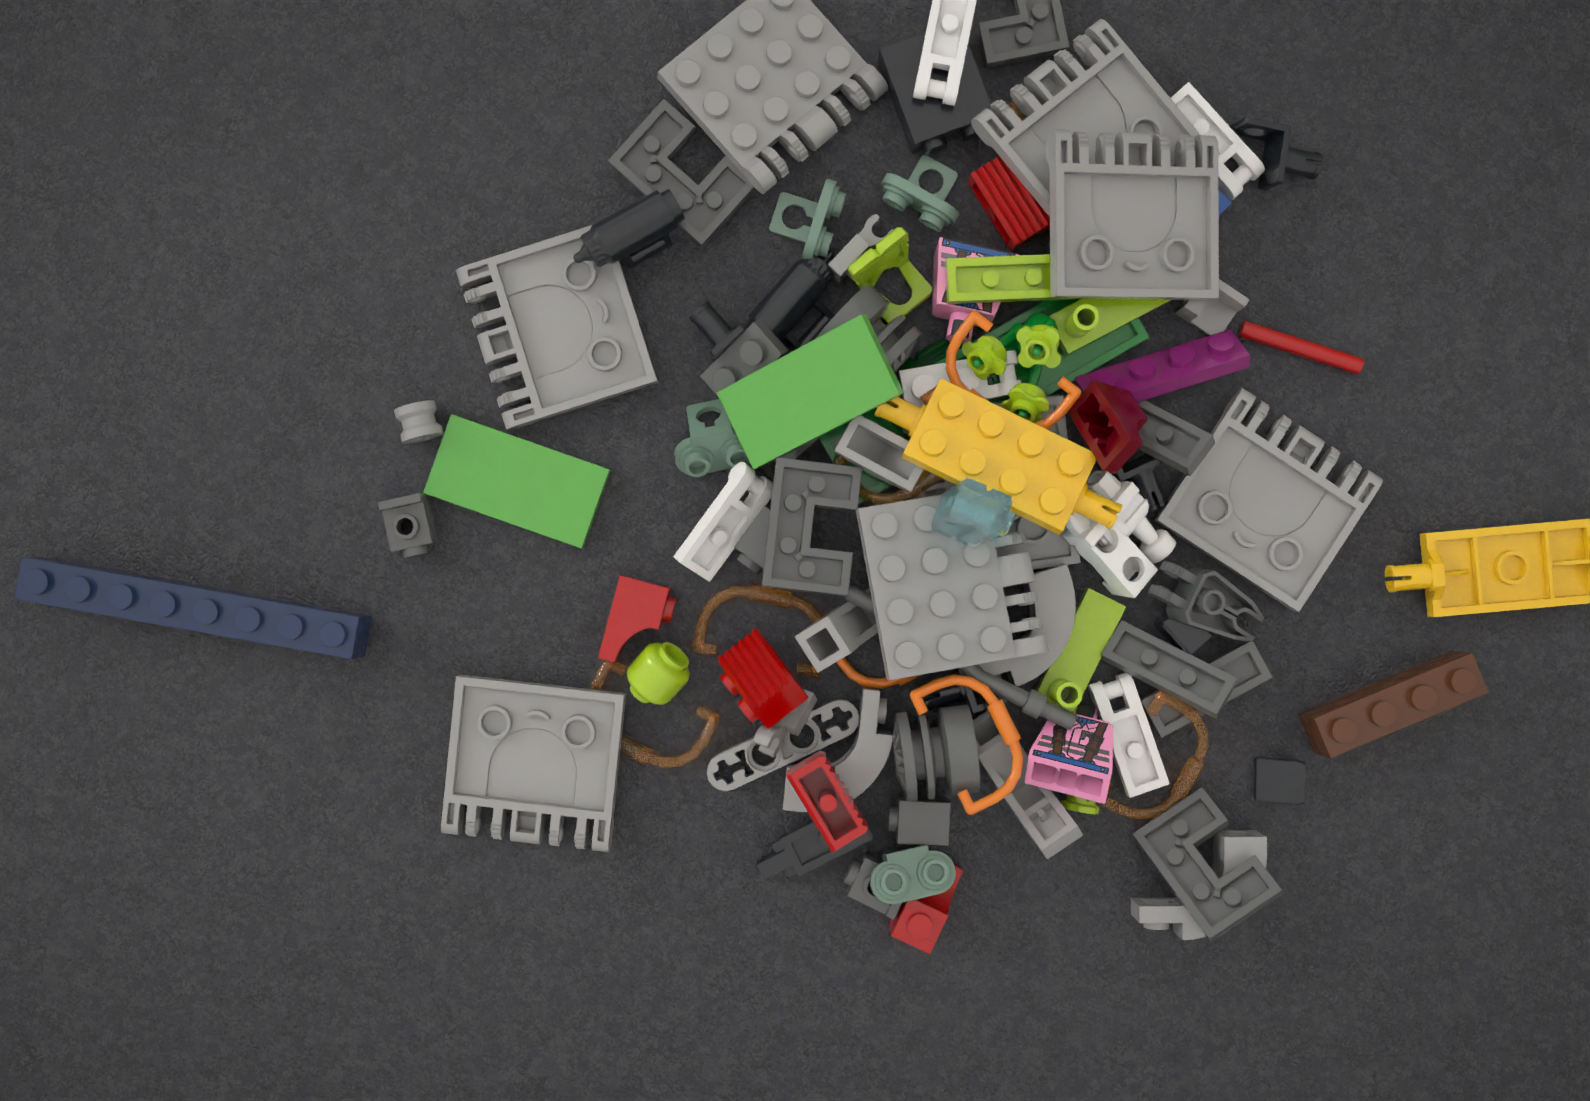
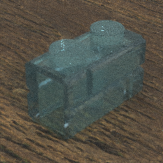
[931,477,1015,548]

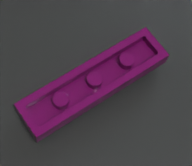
[1075,329,1250,402]

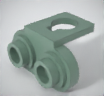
[881,155,960,232]
[769,178,847,260]
[674,399,750,477]
[870,845,956,904]

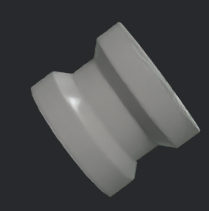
[394,400,444,444]

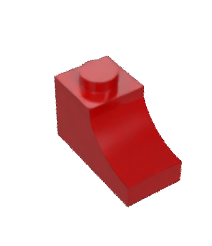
[598,575,677,662]
[888,864,963,954]

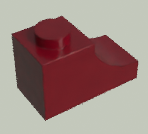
[1068,380,1148,474]

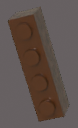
[1298,651,1489,758]

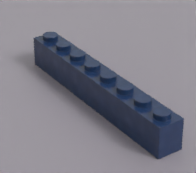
[14,557,372,659]

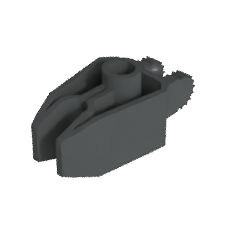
[1148,560,1264,641]

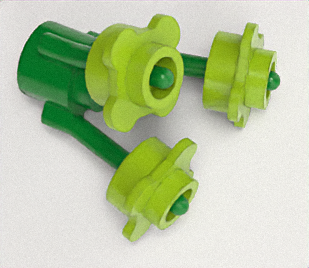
[962,313,1062,423]

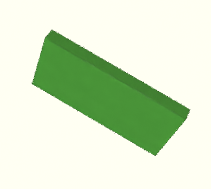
[717,314,904,470]
[423,414,611,549]

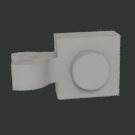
[828,214,893,284]
[753,689,817,757]

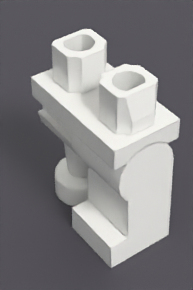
[1063,470,1176,598]

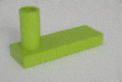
[945,254,1076,304]
[1049,298,1171,356]
[1035,588,1126,713]

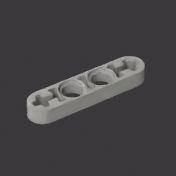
[707,698,859,791]

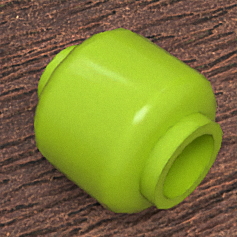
[627,642,690,705]

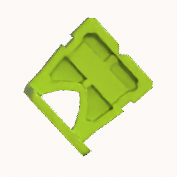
[848,227,933,323]

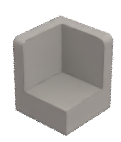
[1175,279,1249,336]

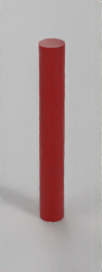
[1238,320,1364,375]

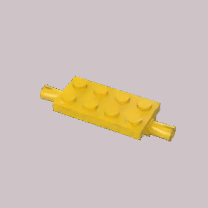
[874,378,1122,535]
[1385,519,1590,617]

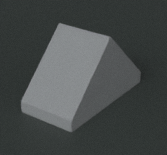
[834,416,923,493]

